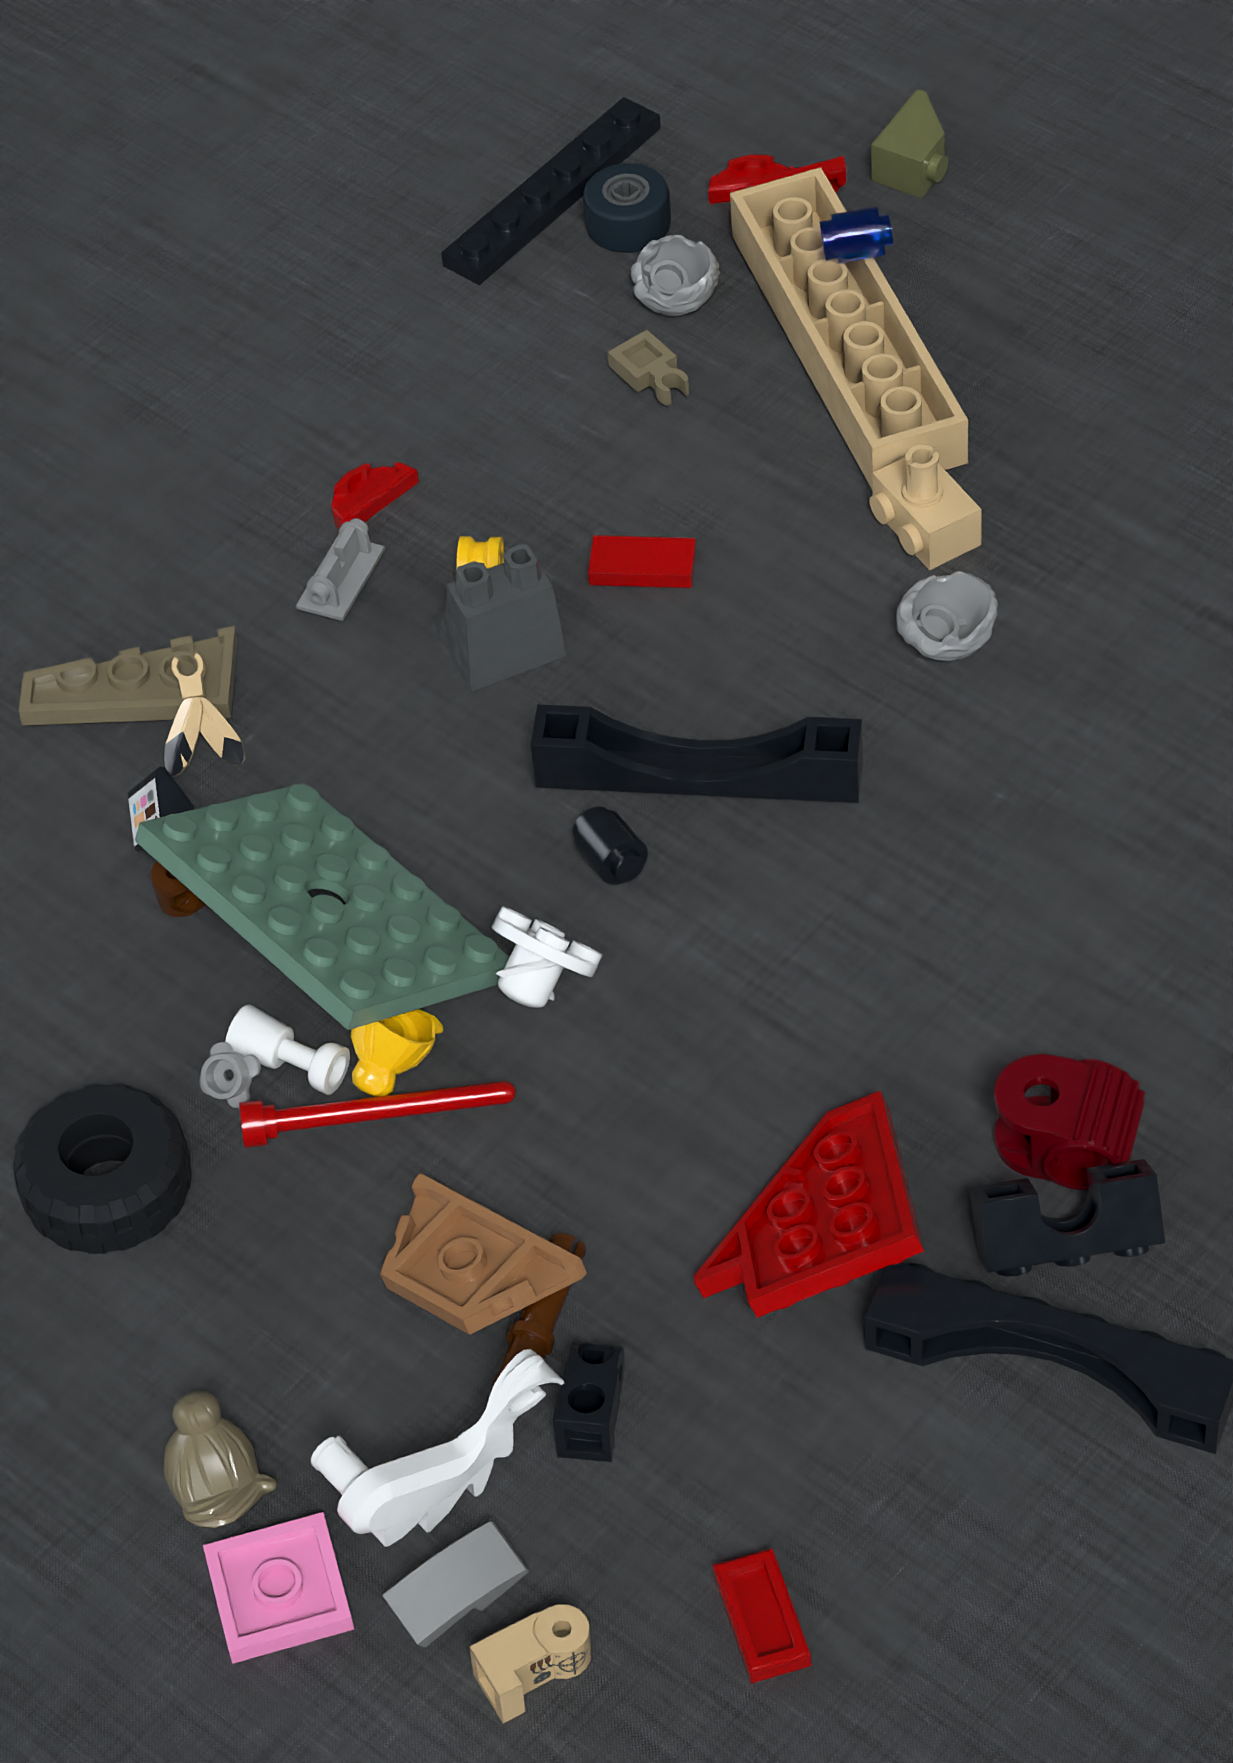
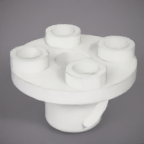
[491,906,603,1008]

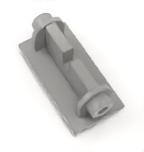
[296,518,385,621]

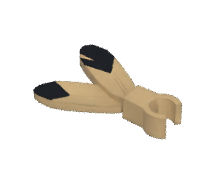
[163,653,245,777]

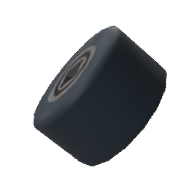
[583,163,671,253]

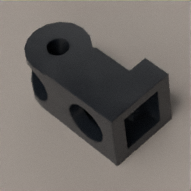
[554,1342,625,1462]

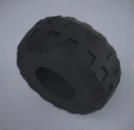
[13,1083,192,1254]

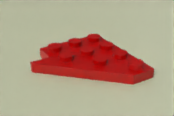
[693,1090,924,1318]

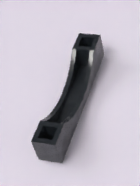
[531,704,863,803]
[864,1263,1233,1454]

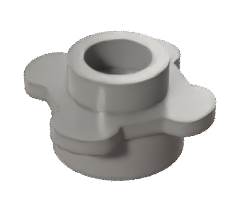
[199,1042,261,1108]

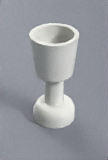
[225,1004,350,1095]

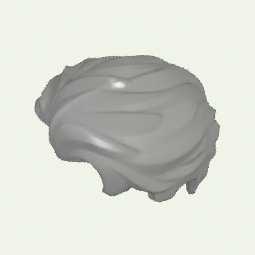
[631,235,720,316]
[897,571,998,661]

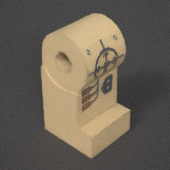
[470,1604,592,1724]

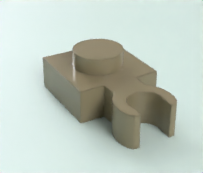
[608,330,689,406]

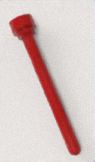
[239,1081,516,1148]

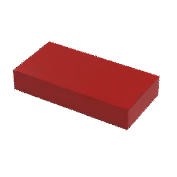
[588,535,696,588]
[712,1548,812,1684]

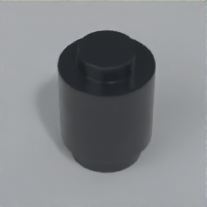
[572,806,648,885]

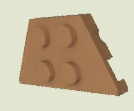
[380,1173,587,1335]

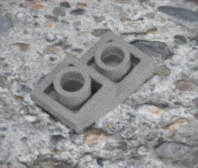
[382,1521,530,1648]

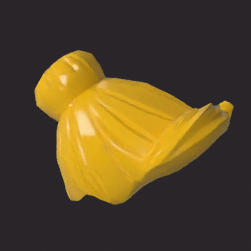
[351,1009,443,1097]

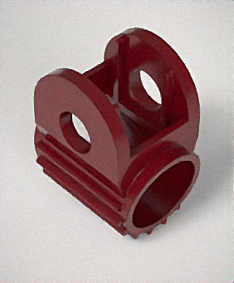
[994,1054,1145,1190]

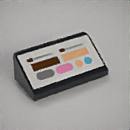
[128,766,194,852]

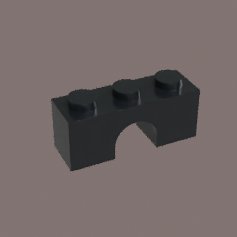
[969,1159,1165,1276]

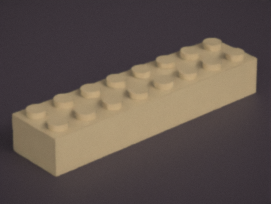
[730,167,968,491]

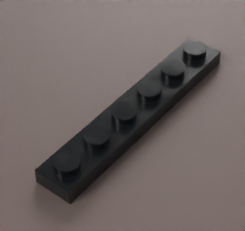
[441,97,661,286]

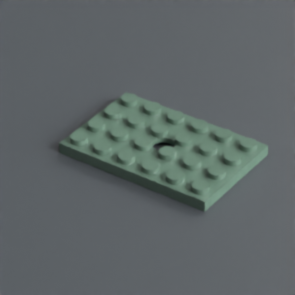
[135,783,509,1030]

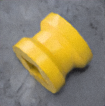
[457,536,505,569]

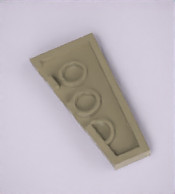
[18,625,238,726]

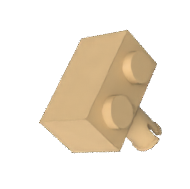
[870,444,982,570]

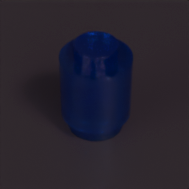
[819,206,893,264]

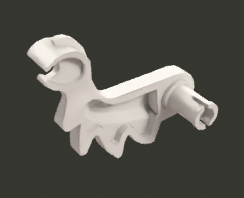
[311,1349,564,1547]

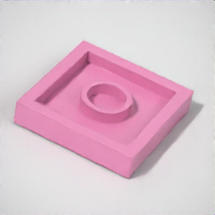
[203,1512,354,1664]

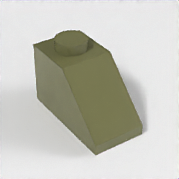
[871,89,949,199]

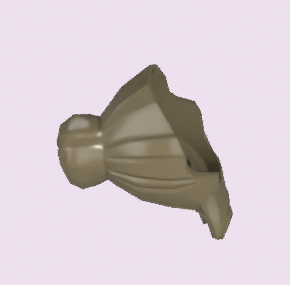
[163,1391,277,1528]

